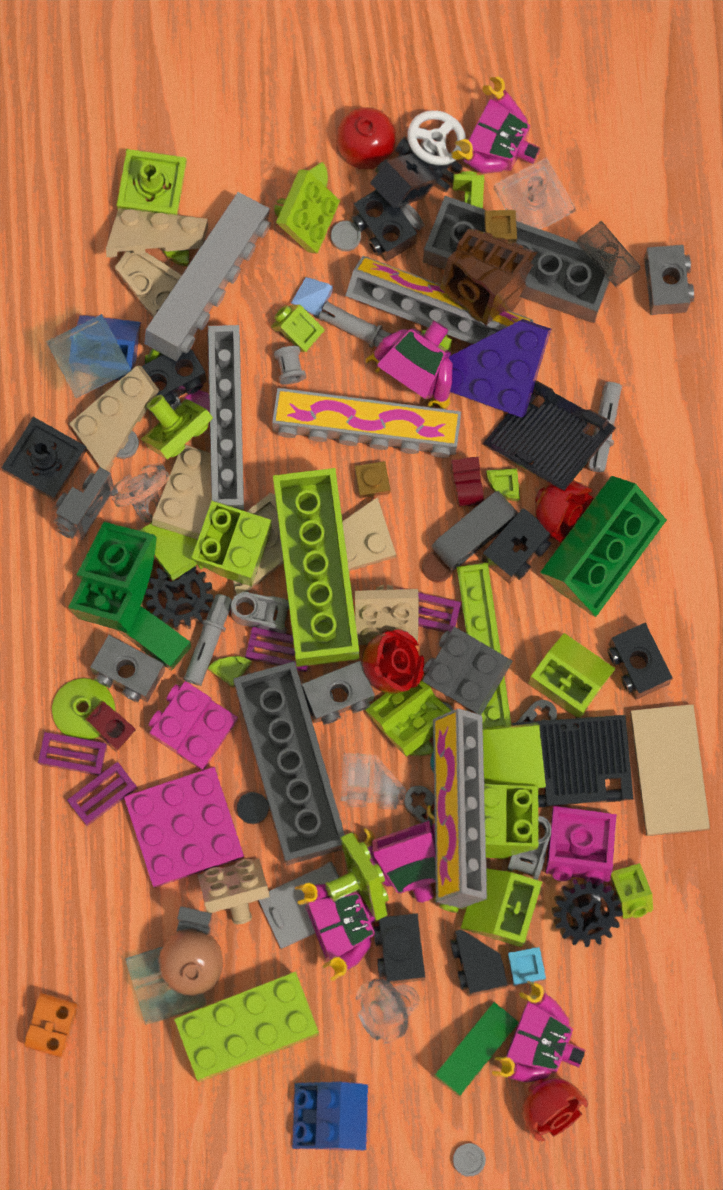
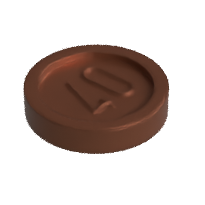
[422,551,453,582]

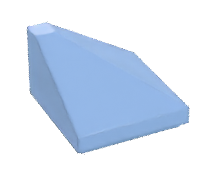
[291,277,333,318]

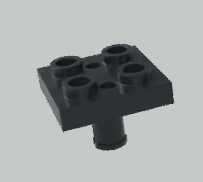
[1,416,87,501]

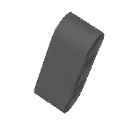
[431,490,518,571]

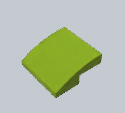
[139,523,204,581]
[365,679,451,757]
[483,723,546,788]

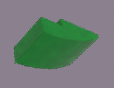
[68,522,157,633]

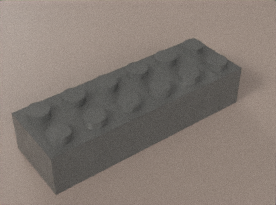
[423,196,618,323]
[233,662,345,866]

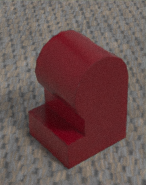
[450,456,484,507]
[84,700,136,752]

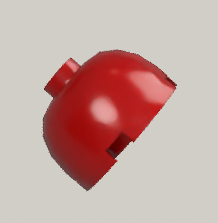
[337,107,396,169]
[535,480,593,542]
[361,629,425,694]
[522,1078,588,1142]

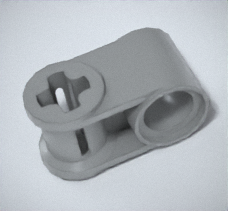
[231,592,289,634]
[507,816,551,880]

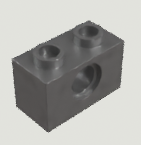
[644,245,694,315]
[90,635,165,703]
[301,661,375,725]

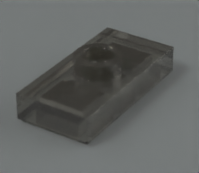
[577,221,641,288]

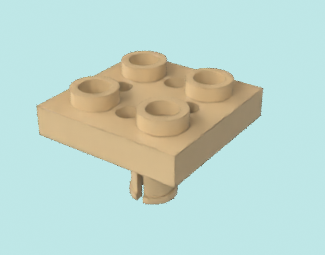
[355,585,419,645]
[198,858,270,924]

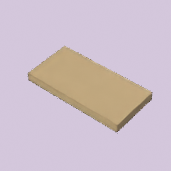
[630,704,710,836]

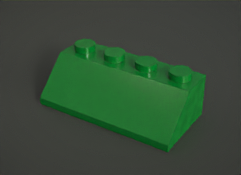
[540,475,667,617]

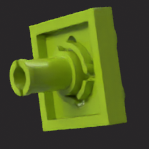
[117,149,187,215]
[274,169,340,254]
[141,395,213,460]
[325,832,389,921]

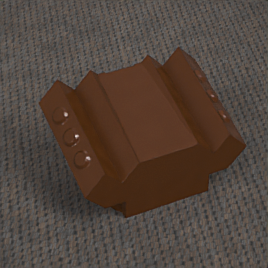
[440,229,538,325]

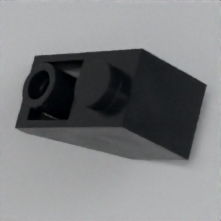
[450,929,508,997]

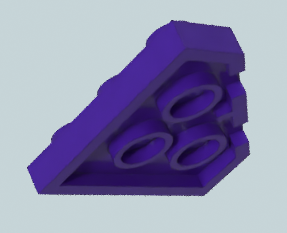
[449,319,551,418]

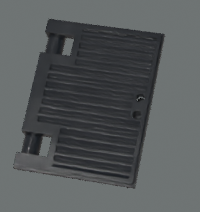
[482,380,616,491]
[512,715,634,808]

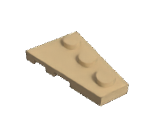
[106,208,208,258]
[115,250,182,318]
[69,365,159,472]
[152,445,212,540]
[342,497,396,571]

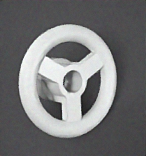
[407,110,466,165]

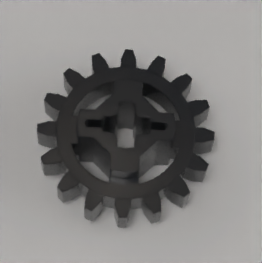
[145,566,214,630]
[551,876,623,947]

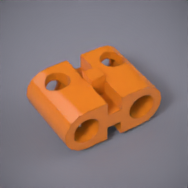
[24,992,78,1058]

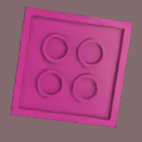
[124,767,244,888]

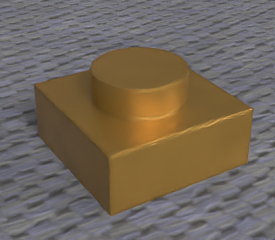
[484,210,517,243]
[355,461,391,499]

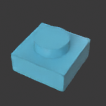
[507,947,546,986]

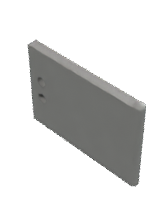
[259,862,339,949]

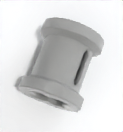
[274,346,307,385]

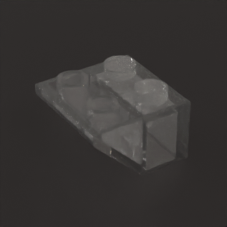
[341,753,406,810]

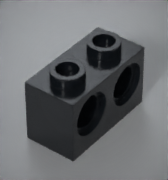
[351,190,417,262]
[142,349,207,406]

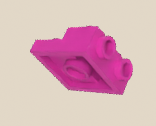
[148,681,238,771]
[546,806,617,884]

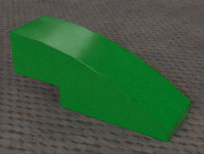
[115,606,191,671]
[434,1002,519,1097]

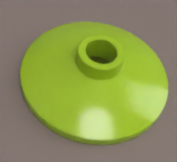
[52,678,115,740]

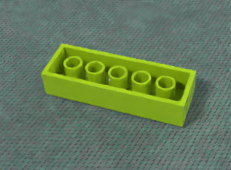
[273,468,359,667]

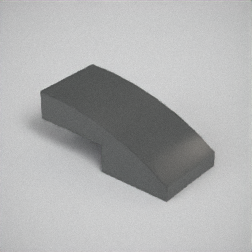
[176,906,212,934]

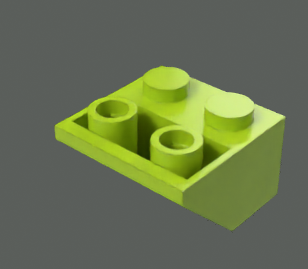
[191,501,272,587]
[528,633,616,718]
[484,784,538,859]
[460,868,542,947]

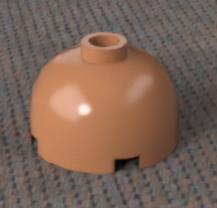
[158,928,223,996]

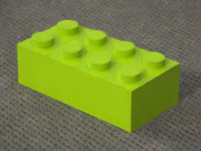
[174,972,319,1083]

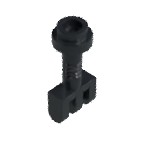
[395,136,463,192]

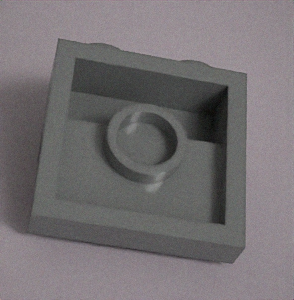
[54,467,115,540]
[423,627,513,715]

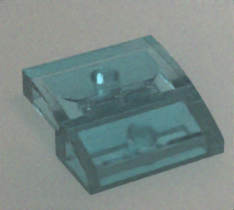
[46,314,132,398]
[125,946,207,1025]

